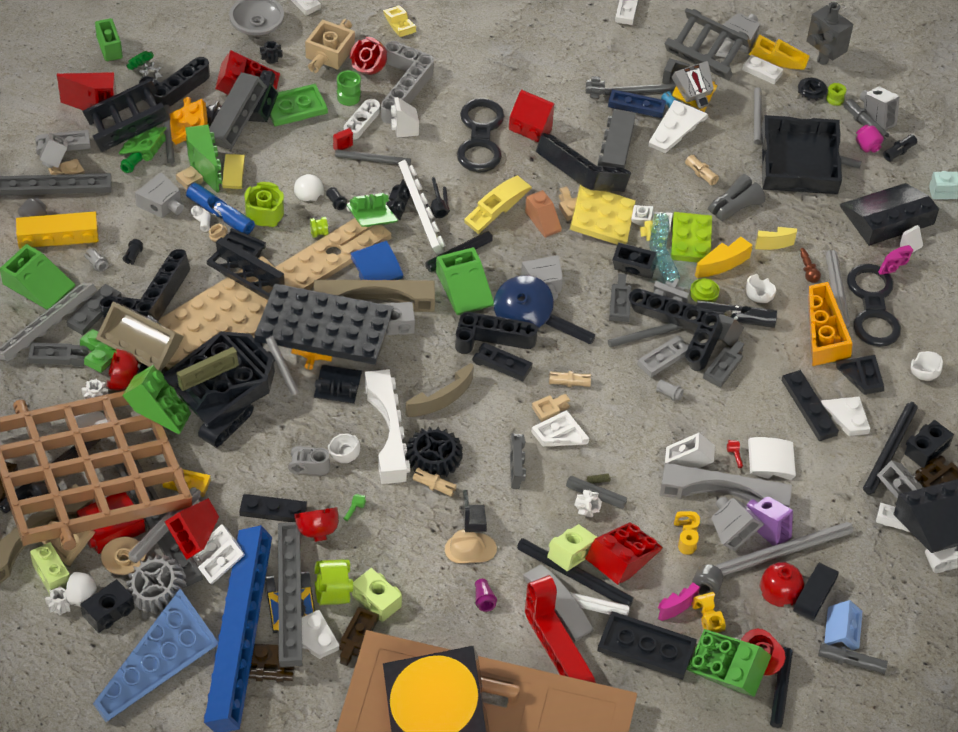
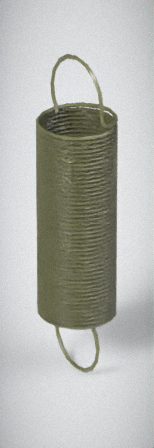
[584,474,616,484]

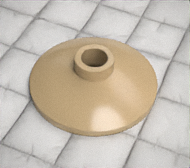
[101,537,146,575]

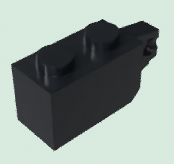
[248,70,279,122]

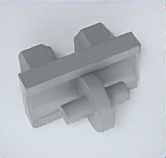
[654,278,689,313]

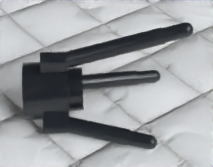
[426,177,450,218]

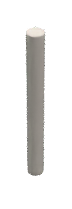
[754,87,761,145]

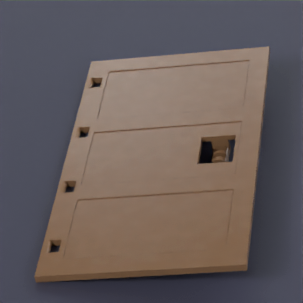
[336,630,637,732]

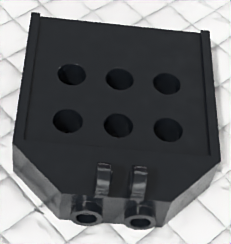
[163,331,275,428]

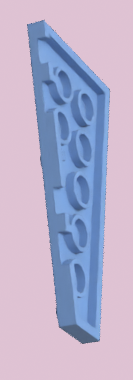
[93,589,218,722]

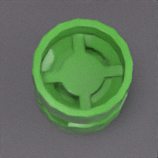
[337,70,361,106]

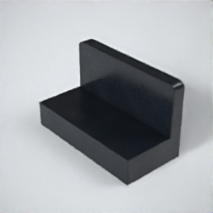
[463,490,487,532]

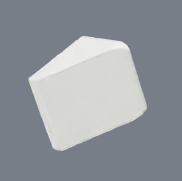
[900,225,923,253]

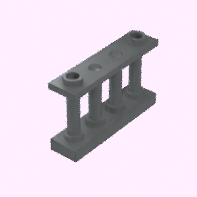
[664,8,751,81]

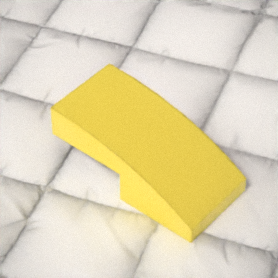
[383,6,416,37]
[222,154,245,189]
[755,227,797,250]

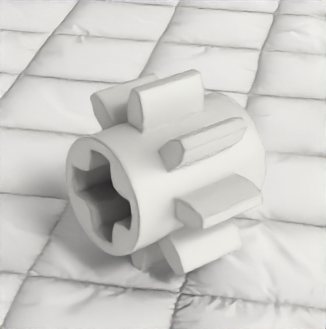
[82,379,109,399]
[575,490,602,517]
[45,586,73,615]

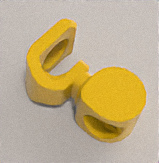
[674,511,700,555]
[692,592,726,633]

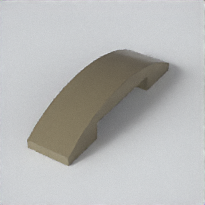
[405,363,474,417]

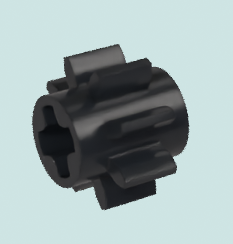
[260,41,283,64]

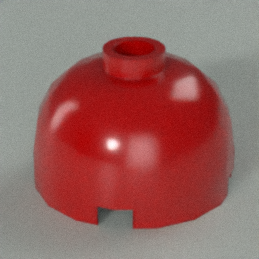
[350,37,387,75]
[106,348,139,391]
[294,507,339,542]
[759,562,804,607]

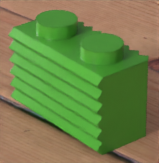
[95,18,123,62]

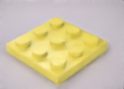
[570,185,636,245]

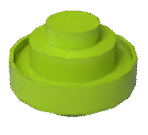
[690,278,720,302]

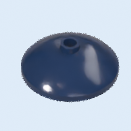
[494,275,554,328]

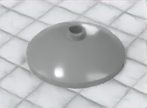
[229,0,284,36]

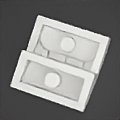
[748,437,796,480]
[192,524,245,584]

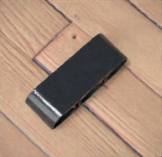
[198,404,254,448]
[793,562,839,621]

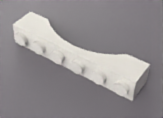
[365,369,410,484]

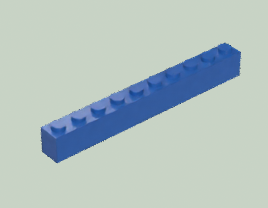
[204,525,272,732]

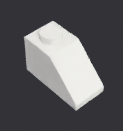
[665,433,715,468]

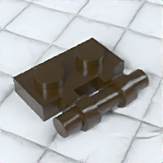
[913,456,958,488]
[248,644,295,683]

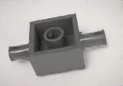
[806,2,854,65]

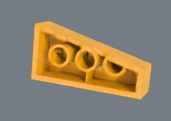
[808,282,853,366]

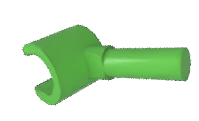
[343,494,366,521]

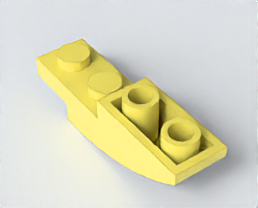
[464,175,532,234]

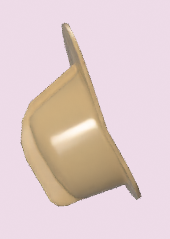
[445,529,497,563]

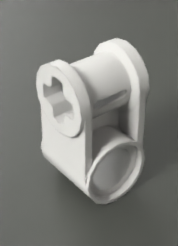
[925,546,958,573]

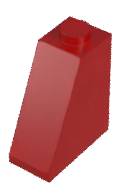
[164,498,219,560]

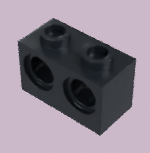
[904,419,954,468]

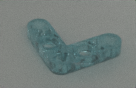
[649,212,680,283]

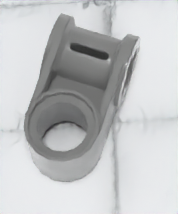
[288,446,330,476]

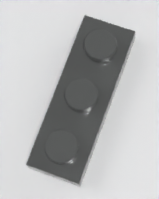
[66,284,122,335]

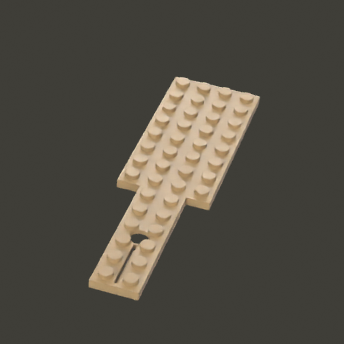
[158,218,391,371]

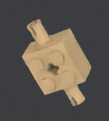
[305,19,355,73]

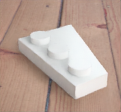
[649,100,708,153]

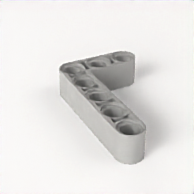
[381,41,434,124]

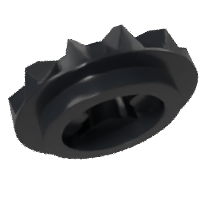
[798,77,827,101]

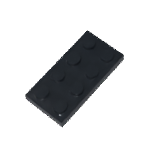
[597,611,697,680]

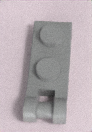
[35,130,91,156]
[637,336,689,378]

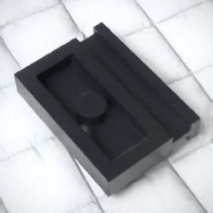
[223,228,266,258]

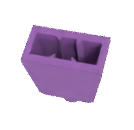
[747,497,793,546]

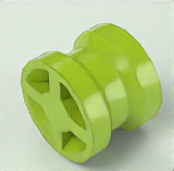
[826,83,847,106]
[310,217,329,238]

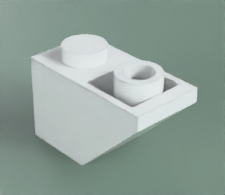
[391,97,419,138]

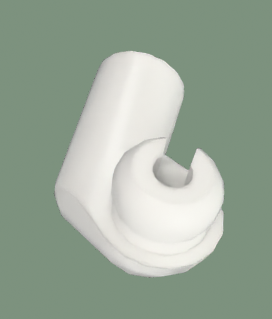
[191,205,211,232]

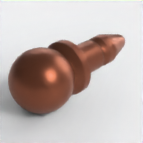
[800,248,821,283]

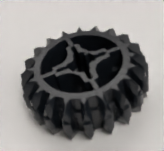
[406,426,463,477]

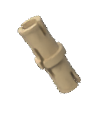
[685,155,719,186]
[549,371,591,387]
[413,468,457,497]

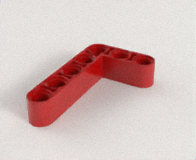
[525,575,596,683]

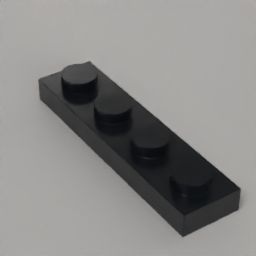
[781,370,839,442]

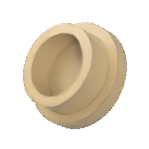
[209,223,228,242]

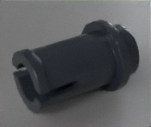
[326,187,347,210]
[122,239,143,265]

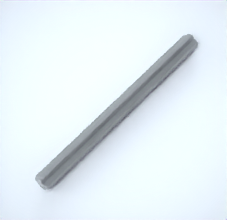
[716,522,853,576]

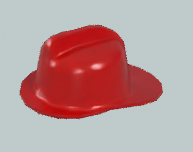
[741,628,786,676]

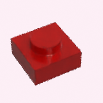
[333,128,353,151]

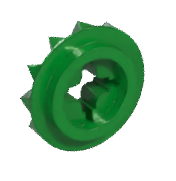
[126,51,154,70]

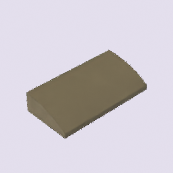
[96,302,184,371]

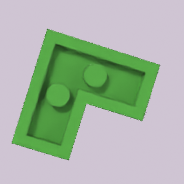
[80,329,116,373]

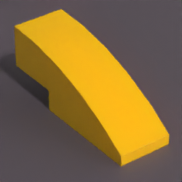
[749,35,810,70]
[695,236,753,278]

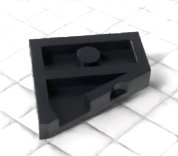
[836,355,884,395]

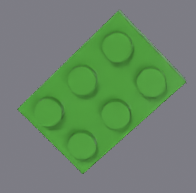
[270,84,328,127]

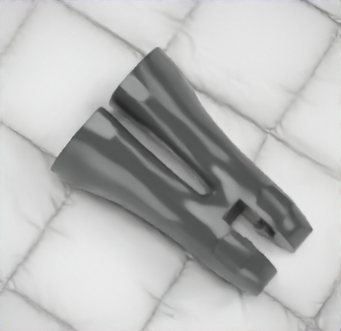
[708,174,766,221]

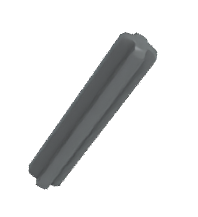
[566,476,627,509]

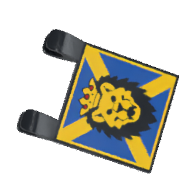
[265,571,315,633]

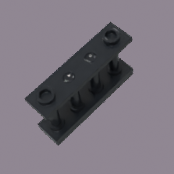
[82,78,170,152]

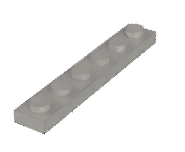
[0,283,97,361]

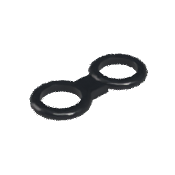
[457,98,505,172]
[847,264,901,347]

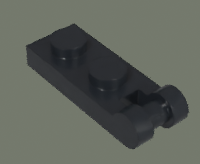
[472,343,533,382]

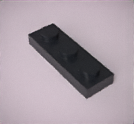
[239,494,307,522]

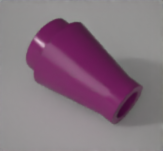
[475,578,497,612]

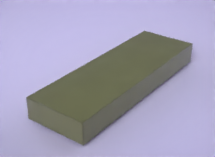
[177,347,239,391]

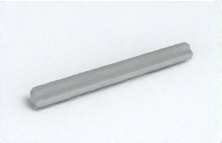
[826,250,850,329]
[128,487,201,563]

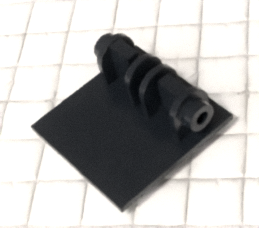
[314,365,362,404]

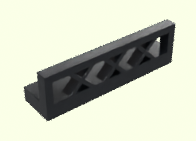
[207,237,285,300]

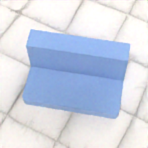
[824,600,863,650]

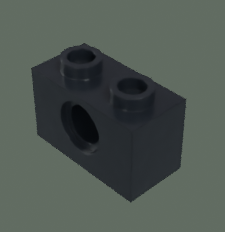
[612,242,658,279]
[80,579,135,633]

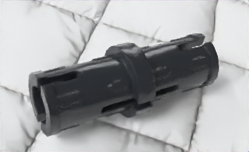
[883,134,918,162]

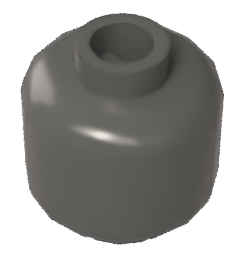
[18,198,47,217]
[692,564,723,595]

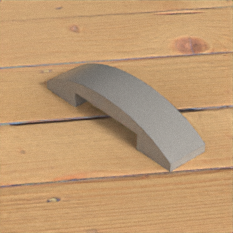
[523,564,593,642]

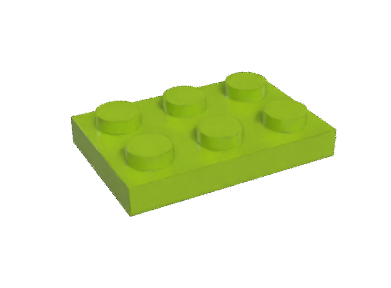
[671,212,712,263]

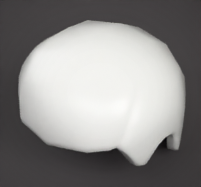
[294,174,324,201]
[746,274,776,303]
[911,351,943,381]
[328,433,360,463]
[66,572,97,607]

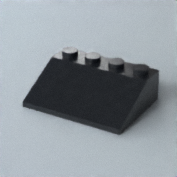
[840,183,939,246]
[893,479,958,553]

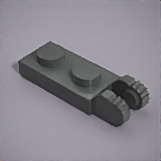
[28,343,89,367]

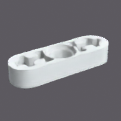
[343,99,380,140]

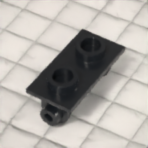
[386,179,411,220]

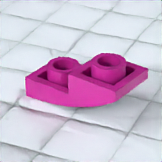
[878,245,913,275]
[658,583,700,621]

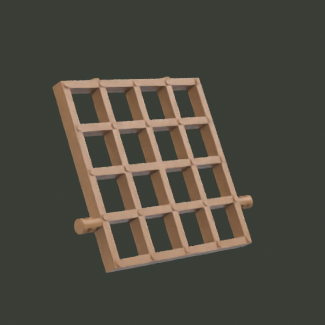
[0,391,192,550]

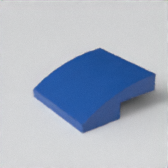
[351,240,403,280]

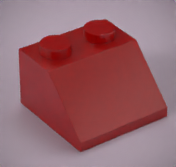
[509,89,555,142]

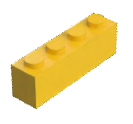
[16,211,99,249]

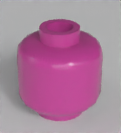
[855,125,884,153]

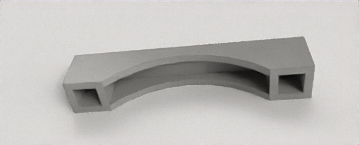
[660,463,792,507]

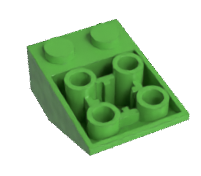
[185,125,222,192]
[0,244,75,310]
[436,247,494,315]
[122,365,191,434]
[687,629,772,697]

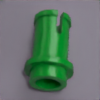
[120,152,143,173]

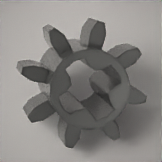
[139,62,163,80]
[586,76,605,99]

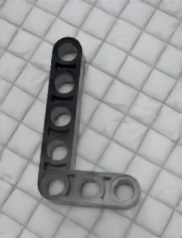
[536,133,631,192]
[99,249,191,321]
[629,288,723,371]

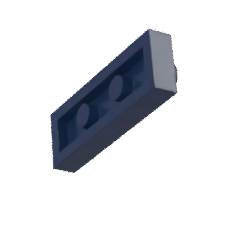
[608,89,666,118]

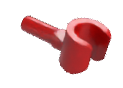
[727,440,743,468]

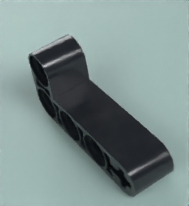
[139,57,210,107]
[455,312,538,354]

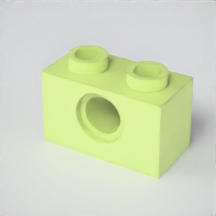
[547,524,597,571]
[30,542,70,594]
[352,568,402,622]

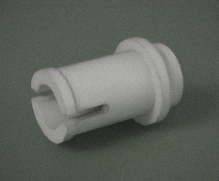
[85,248,108,272]
[656,379,684,401]

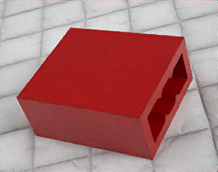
[76,492,146,554]

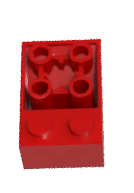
[215,50,280,95]
[57,72,117,110]
[585,522,663,585]

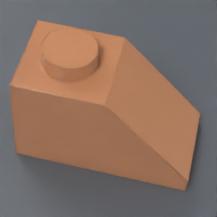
[525,190,562,238]

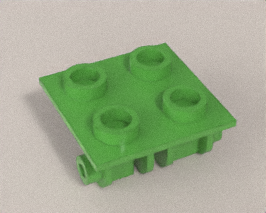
[119,127,167,161]
[347,193,398,227]

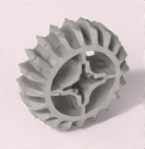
[126,554,187,614]

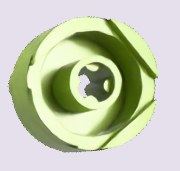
[244,182,284,227]
[314,559,353,605]

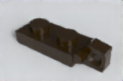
[339,607,379,666]

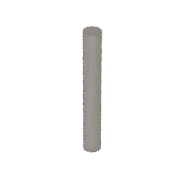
[265,336,299,395]

